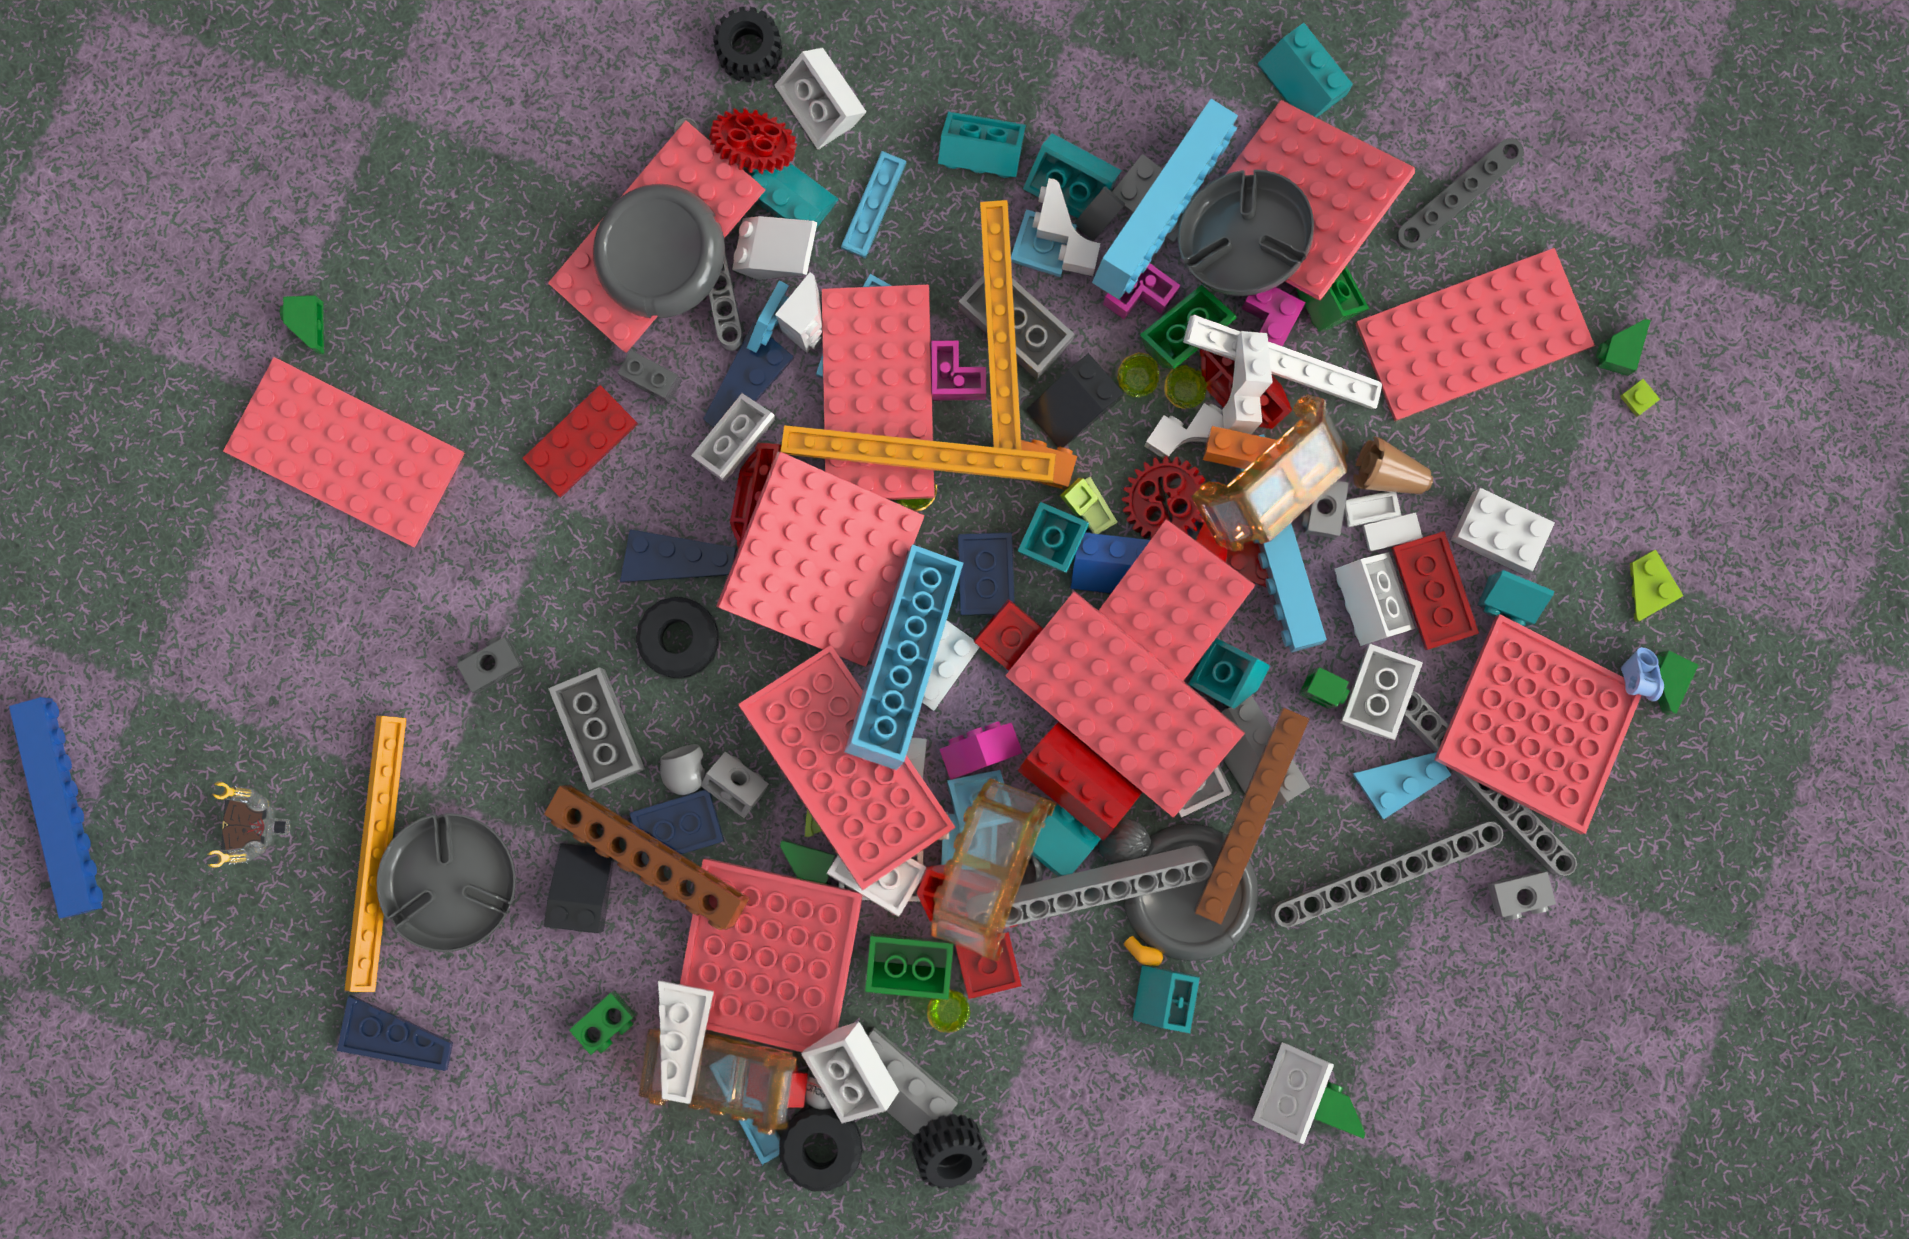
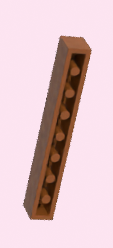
[1195,707,1310,924]

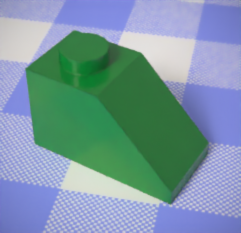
[280,295,324,354]
[1596,319,1651,376]
[1656,650,1699,715]
[780,840,836,884]
[1314,1081,1366,1139]

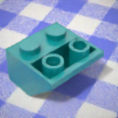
[1132,965,1200,1033]

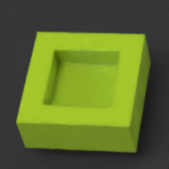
[1620,379,1660,417]
[1060,478,1099,516]

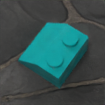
[1018,502,1089,573]
[1477,570,1554,627]
[1188,638,1270,709]
[1022,803,1100,877]

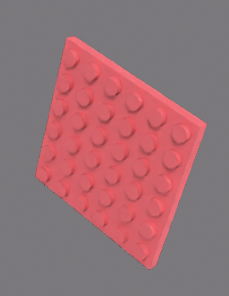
[1225,100,1415,301]
[716,452,924,667]
[1434,614,1641,834]
[680,858,862,1052]

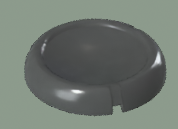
[1178,170,1314,296]
[593,184,725,318]
[377,813,516,952]
[1123,824,1259,961]

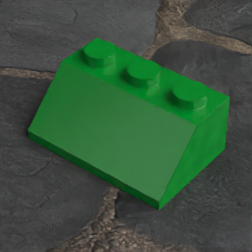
[1295,266,1369,332]
[1140,285,1236,369]
[865,933,954,1000]

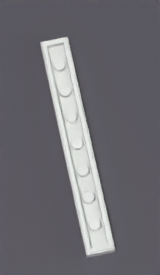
[1183,315,1382,409]

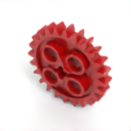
[709,108,797,174]
[1122,456,1210,539]

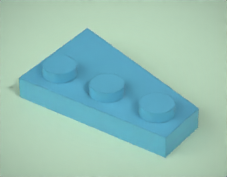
[1352,752,1451,819]

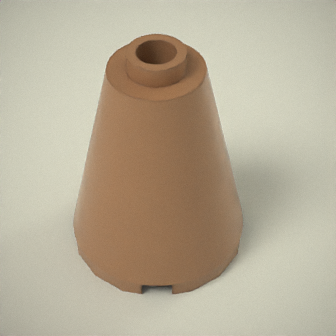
[1353,436,1433,494]

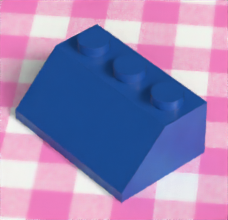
[1071,533,1150,593]

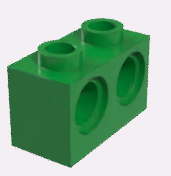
[1298,667,1349,709]
[569,991,636,1055]

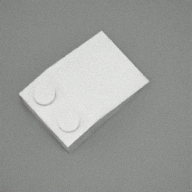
[732,216,817,280]

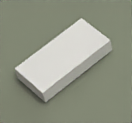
[1344,492,1401,528]
[1362,513,1423,552]

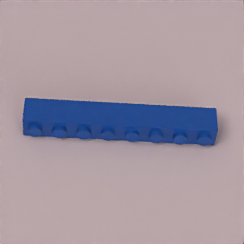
[9,697,103,919]

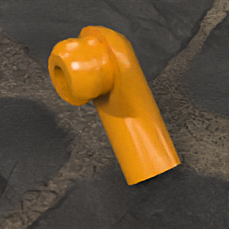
[1124,936,1163,967]

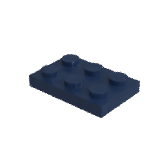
[958,532,1015,616]
[630,790,725,865]

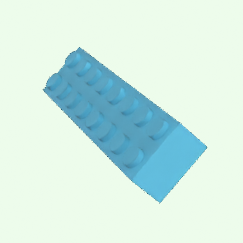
[1092,99,1238,300]
[844,544,963,770]

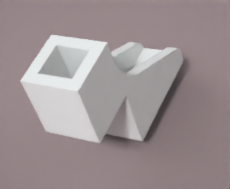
[1033,178,1100,276]
[1222,331,1272,434]
[1144,403,1224,459]

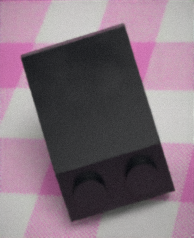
[1026,353,1124,448]
[544,843,614,934]

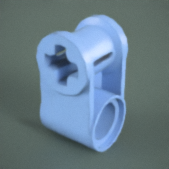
[1621,647,1664,701]

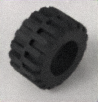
[713,7,782,82]
[912,1114,988,1189]

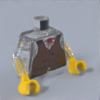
[207,782,290,868]

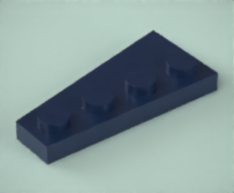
[703,322,794,428]
[620,529,737,583]
[337,995,453,1071]

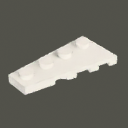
[658,980,714,1104]

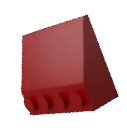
[1018,721,1142,841]

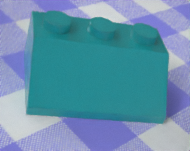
[1257,23,1353,118]
[938,111,1026,178]
[1023,133,1122,218]
[749,163,839,228]

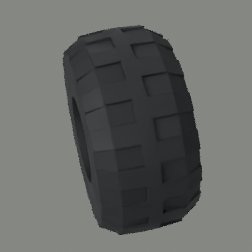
[636,597,719,679]
[779,1106,863,1192]

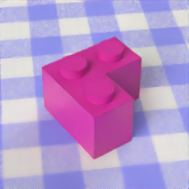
[1103,263,1180,320]
[1241,287,1306,346]
[932,341,986,401]
[939,721,1023,780]

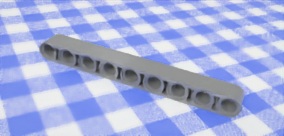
[674,118,744,351]
[1403,691,1577,876]
[1271,822,1503,927]
[967,846,1213,932]

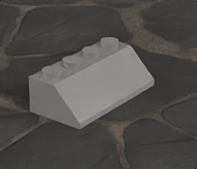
[1221,695,1310,811]
[867,1027,958,1135]

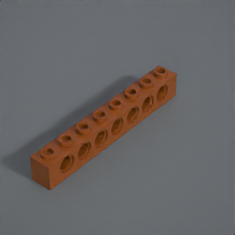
[544,785,750,930]

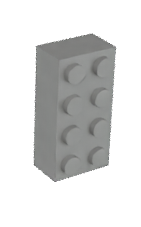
[959,275,1075,380]
[548,667,645,790]

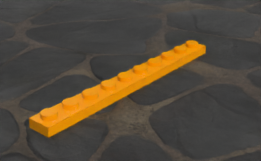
[980,200,1022,450]
[781,425,1056,483]
[345,716,406,992]

